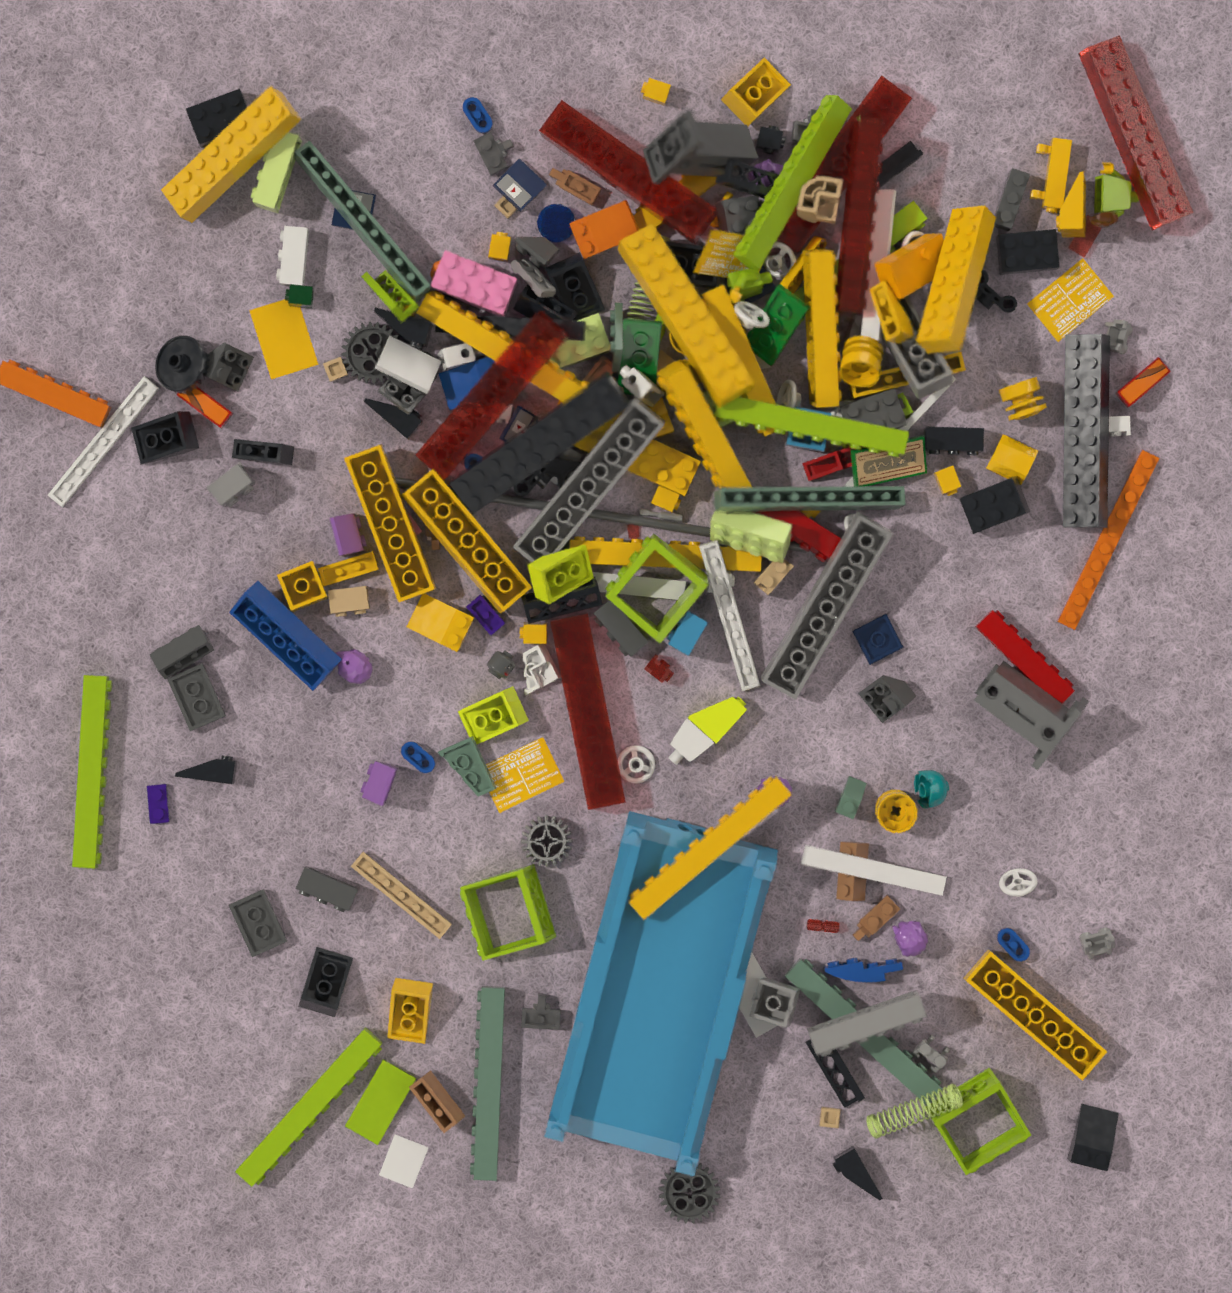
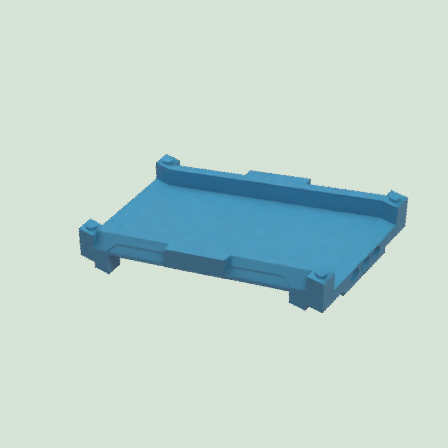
[544,811,778,1176]

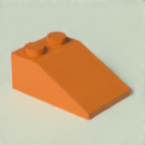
[569,200,639,259]

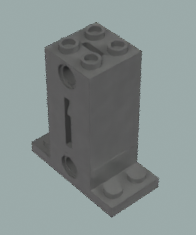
[643,109,758,184]
[974,661,1089,770]

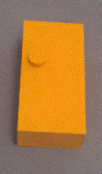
[874,233,944,299]

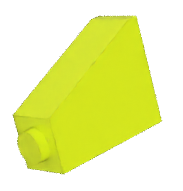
[687,696,747,744]

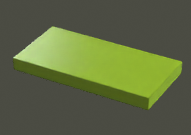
[345,1059,416,1145]

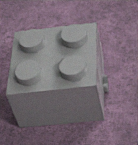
[207,462,255,507]
[750,977,801,1028]

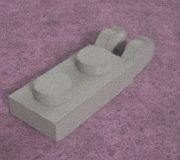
[511,259,556,298]

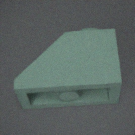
[834,776,867,819]

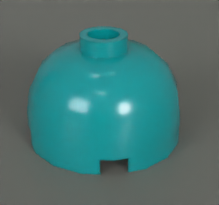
[914,770,949,809]

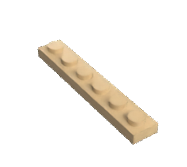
[351,851,452,939]

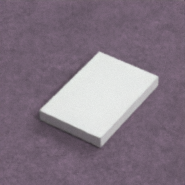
[375,336,441,394]

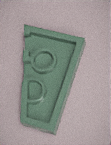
[610,302,623,372]
[438,736,497,797]

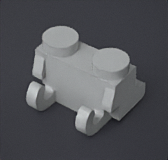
[839,314,863,344]
[1105,319,1133,355]
[1080,927,1115,960]
[911,1035,950,1073]

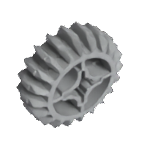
[521,815,573,867]

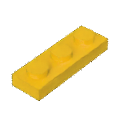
[318,551,379,587]

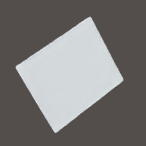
[379,1135,428,1188]

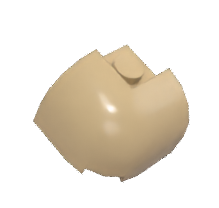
[797,176,843,224]

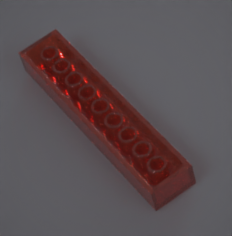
[1078,35,1194,231]
[776,75,912,256]
[539,100,718,245]
[835,116,886,314]
[415,310,570,481]
[550,614,626,810]

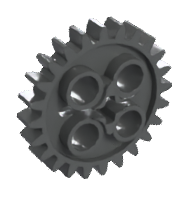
[341,321,399,384]
[658,1162,720,1224]

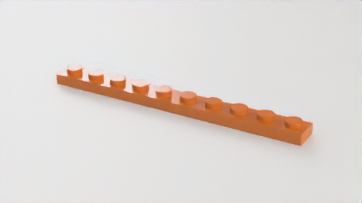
[1057,450,1159,630]

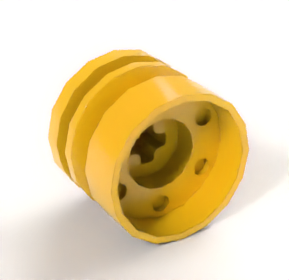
[839,336,883,387]
[998,377,1047,421]
[875,789,917,833]

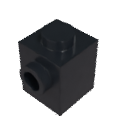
[756,125,786,155]

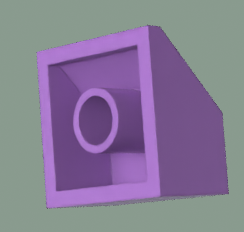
[330,513,367,557]
[360,761,398,806]

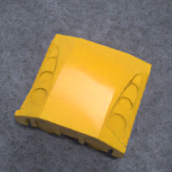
[985,434,1038,485]

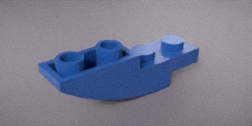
[824,958,903,982]

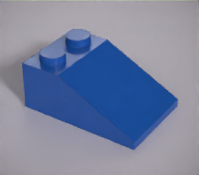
[439,357,504,411]

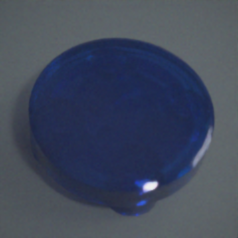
[537,204,575,243]

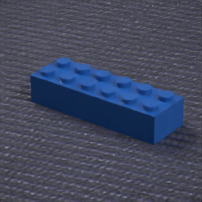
[229,581,342,691]

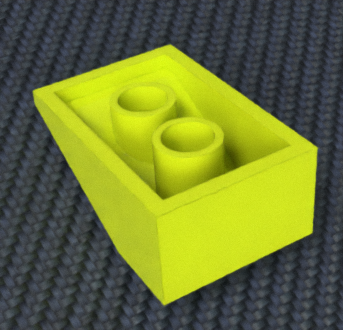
[528,545,594,604]
[458,686,529,744]

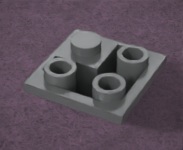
[515,237,559,269]
[203,342,254,392]
[378,376,429,415]
[858,675,916,723]

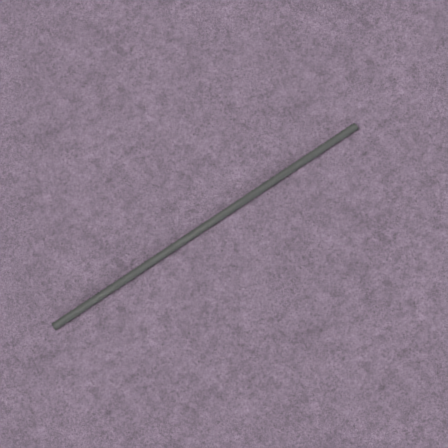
[395,477,807,553]

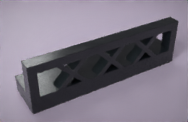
[849,141,924,203]
[716,159,779,199]
[521,576,603,624]
[805,1039,865,1108]

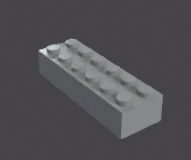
[882,296,953,400]
[807,990,927,1056]

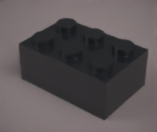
[186,88,248,148]
[996,229,1060,275]
[959,476,1030,534]

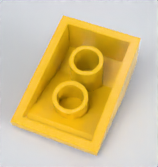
[721,57,791,126]
[1056,172,1086,238]
[406,593,474,652]
[387,978,433,1044]

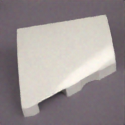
[523,644,561,695]

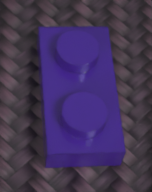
[466,594,505,636]
[147,784,170,824]

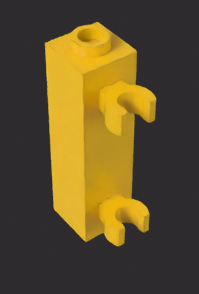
[1030,137,1072,213]

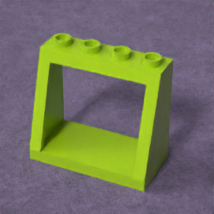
[605,533,708,643]
[460,864,557,961]
[925,1067,1032,1175]

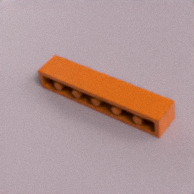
[0,359,112,428]

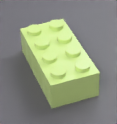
[251,132,302,214]
[526,313,610,369]
[710,511,792,563]

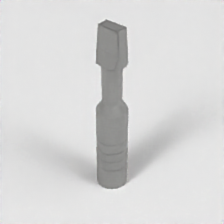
[639,509,683,522]

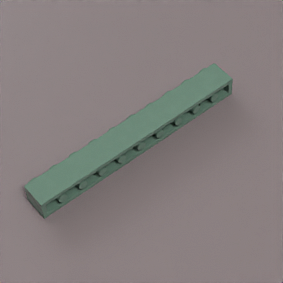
[295,140,431,303]
[714,486,906,512]
[785,958,943,1105]
[470,986,505,1181]

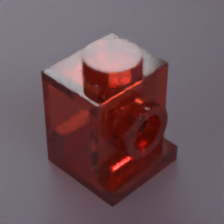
[644,654,674,683]

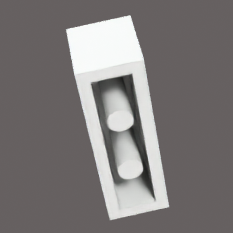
[276,226,309,286]

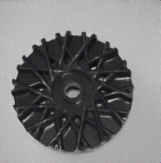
[155,335,210,394]

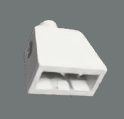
[438,343,484,372]
[620,365,665,407]
[668,718,714,765]

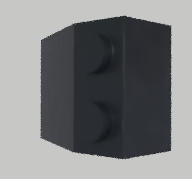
[664,241,717,289]
[545,253,605,321]
[374,307,433,350]
[131,411,199,465]
[298,947,353,1017]
[1067,1103,1119,1172]

